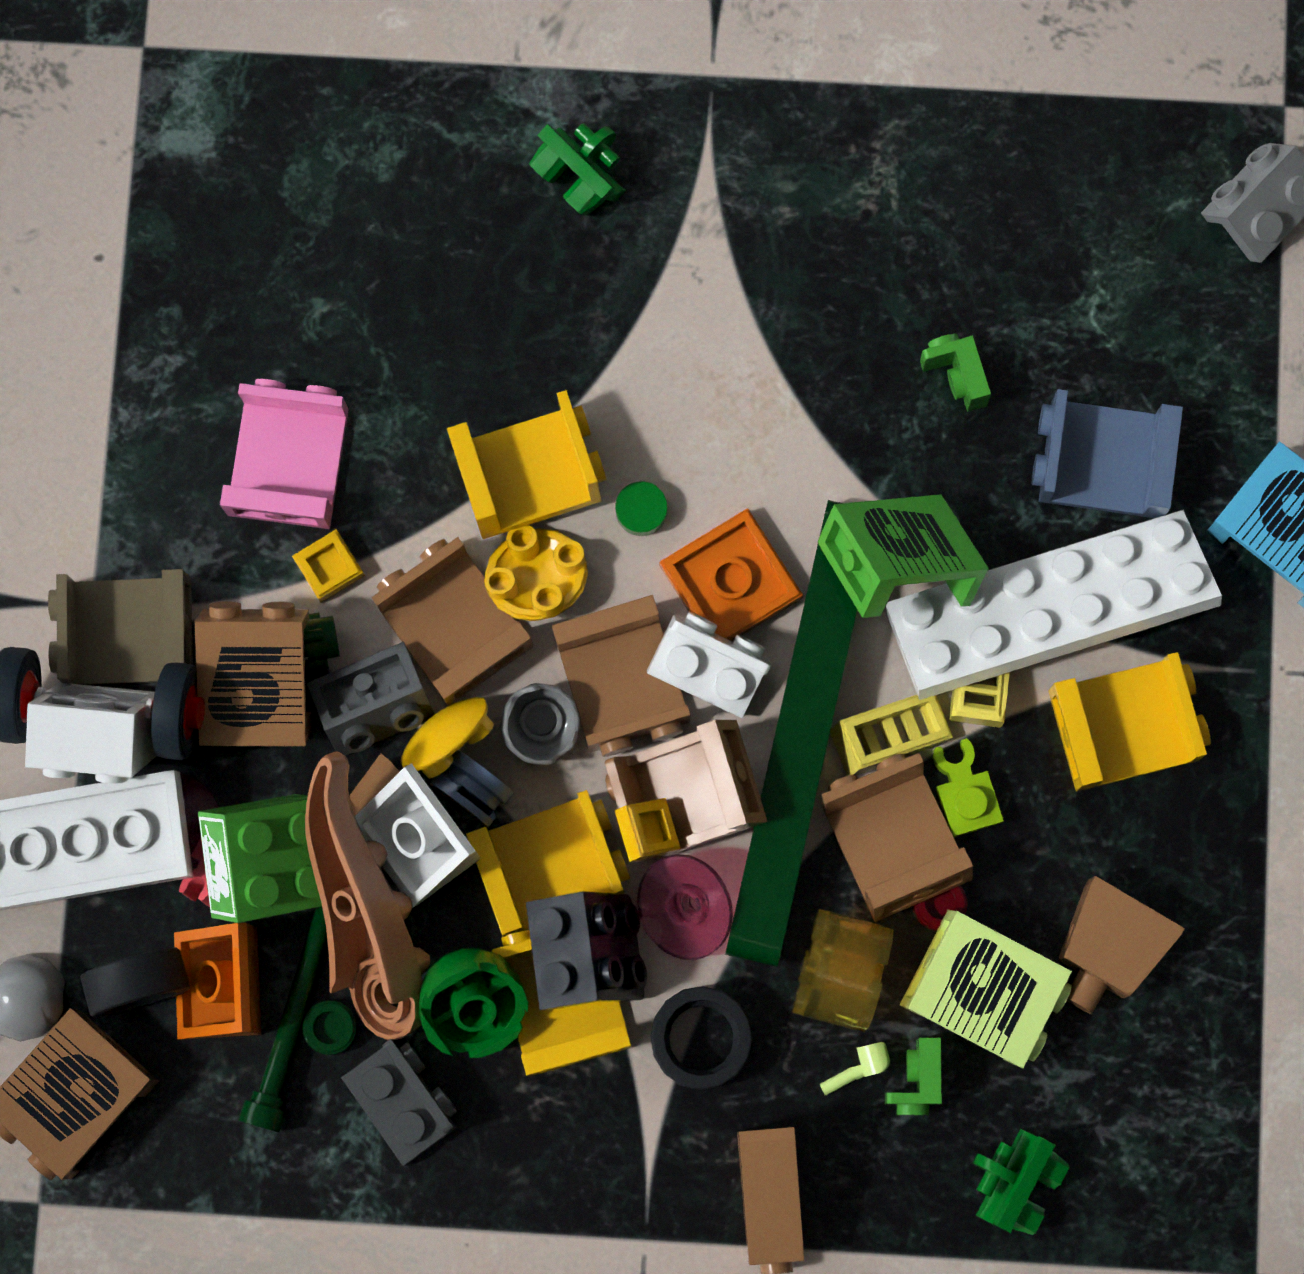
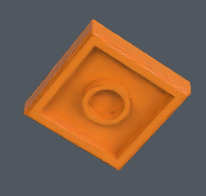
[659,508,803,641]

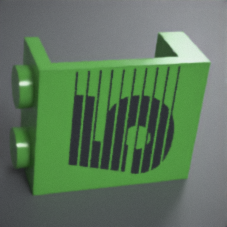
[817,494,989,618]

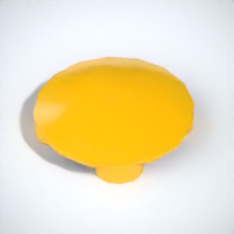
[484,525,588,621]
[400,697,494,779]

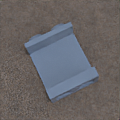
[1032,389,1183,518]

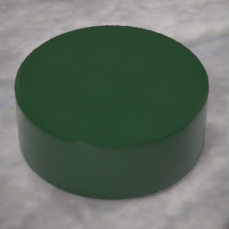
[303,1001,358,1055]

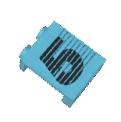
[1206,441,1304,608]

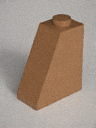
[737,1127,804,1274]

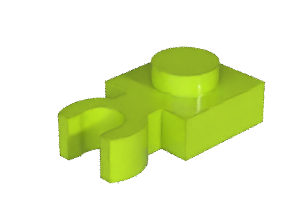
[933,738,1004,838]

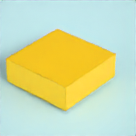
[292,529,365,603]
[614,798,681,862]

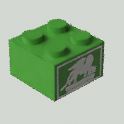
[198,794,322,923]

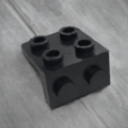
[526,891,647,1010]

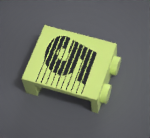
[900,910,1072,1068]

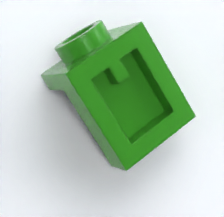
[920,334,991,412]
[885,1038,942,1115]

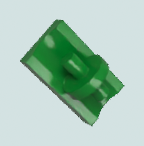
[529,123,626,216]
[972,1129,1069,1235]

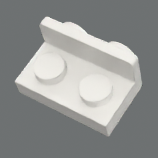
[647,612,771,718]

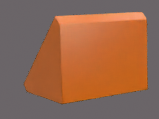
[174,923,261,1040]

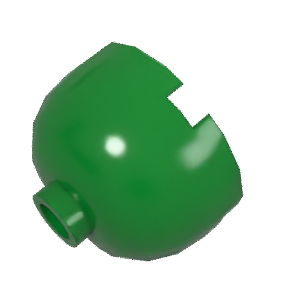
[418,948,529,1058]

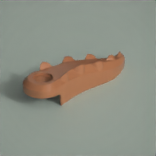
[305,751,430,1040]

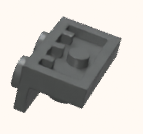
[307,642,435,756]
[341,1039,458,1166]

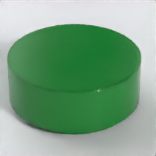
[615,481,667,536]

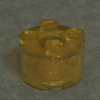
[792,909,894,1032]

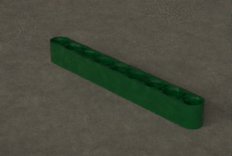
[725,500,857,967]

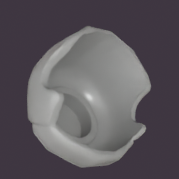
[500,683,581,765]
[0,954,65,1042]

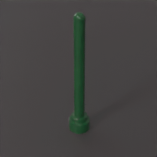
[238,906,328,1133]

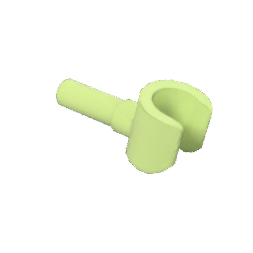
[820,1042,890,1095]

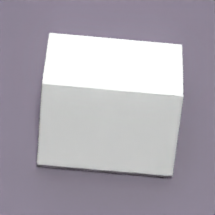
[355,763,481,908]

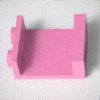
[220,379,349,529]

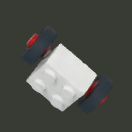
[0,647,205,784]

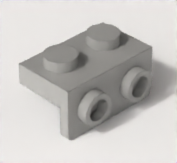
[1201,143,1304,263]

